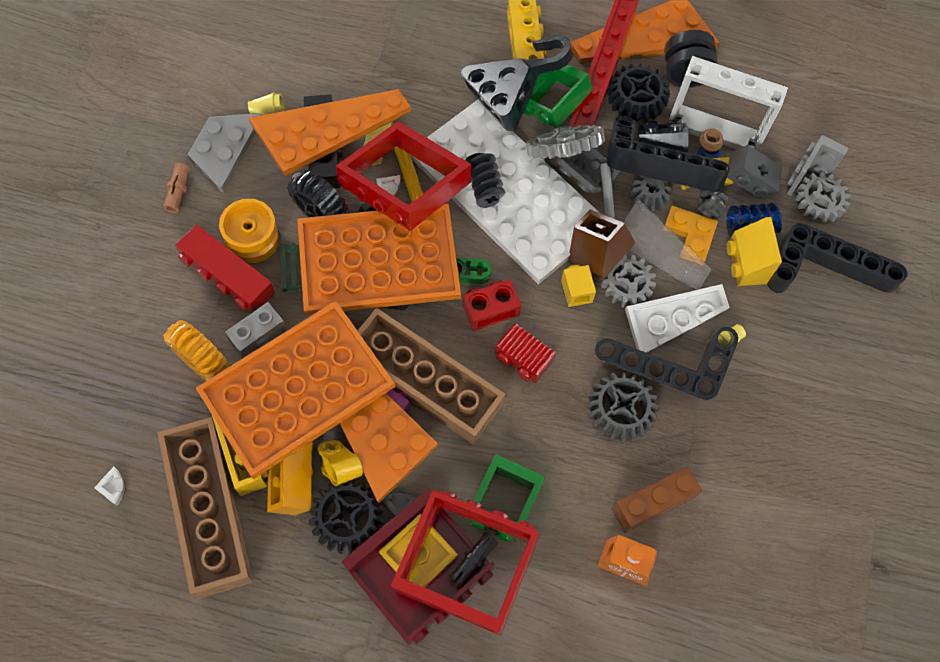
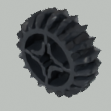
[607,63,670,123]
[287,169,349,217]
[309,479,384,554]

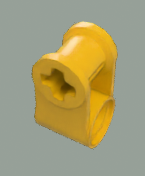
[318,440,363,486]

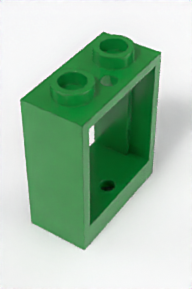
[523,64,593,128]
[467,454,545,542]

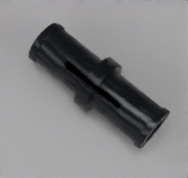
[448,532,498,588]

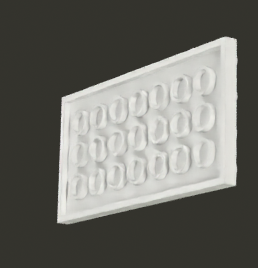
[410,100,600,285]

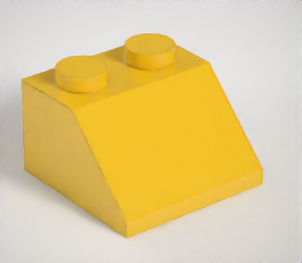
[727,217,782,286]

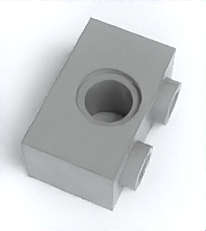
[225,302,287,359]

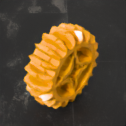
[164,320,229,381]

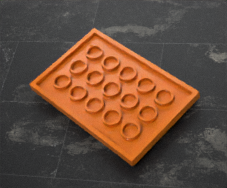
[297,204,461,315]
[196,301,395,479]

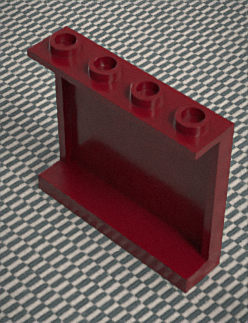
[342,488,495,645]

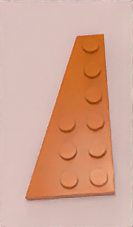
[570,0,720,64]
[249,89,411,176]
[340,393,438,504]

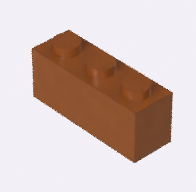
[612,466,703,533]

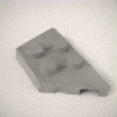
[188,113,261,192]

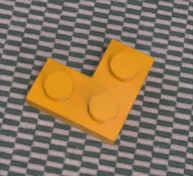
[663,206,718,266]

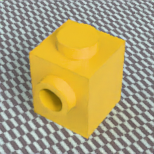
[561,265,596,307]

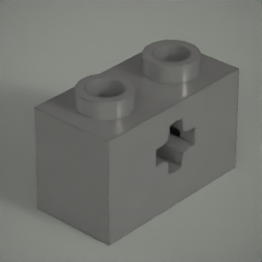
[727,144,782,199]

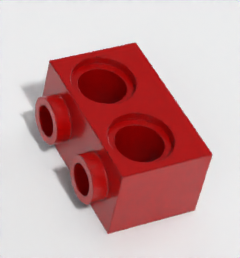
[462,279,522,331]

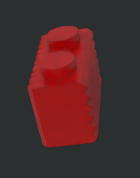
[495,323,556,383]

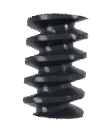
[465,153,506,208]

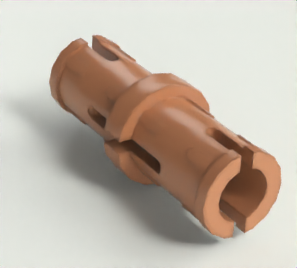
[163,163,190,213]

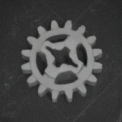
[795,172,851,223]
[601,255,656,308]

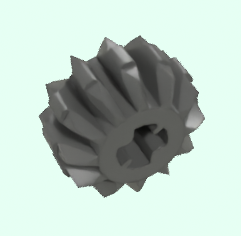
[630,176,672,214]

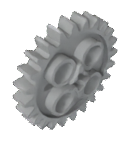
[526,124,605,159]

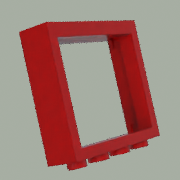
[336,121,471,231]
[390,490,540,636]

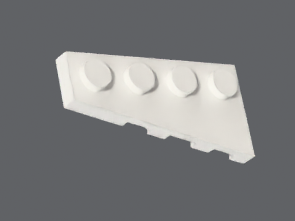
[625,284,730,353]

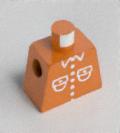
[597,535,657,586]

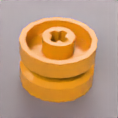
[219,199,280,263]

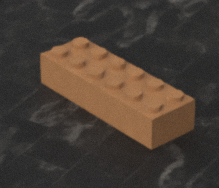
[358,308,506,445]
[157,417,254,599]

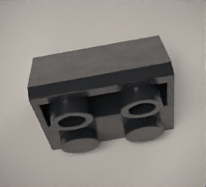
[639,120,688,153]

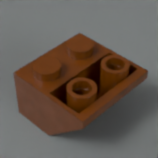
[568,209,636,279]

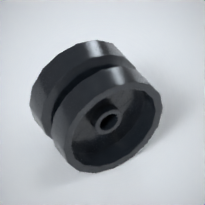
[664,30,718,88]

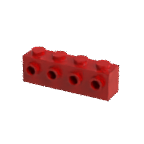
[175,224,275,313]

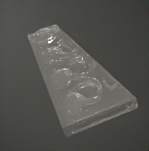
[623,199,712,290]

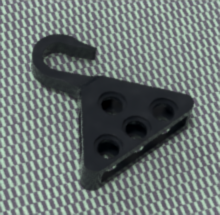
[461,35,573,131]

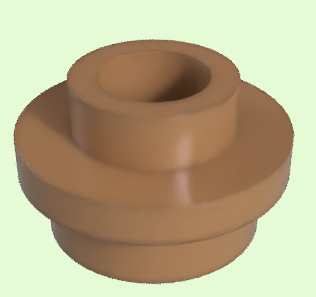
[699,128,723,152]

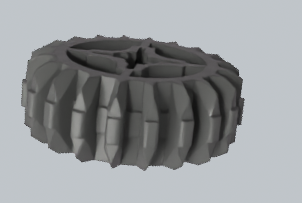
[587,372,659,443]

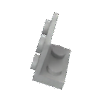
[787,135,849,196]

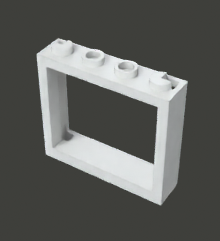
[669,56,788,151]

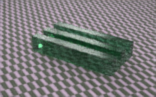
[280,243,302,292]

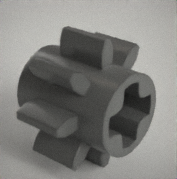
[697,190,729,218]

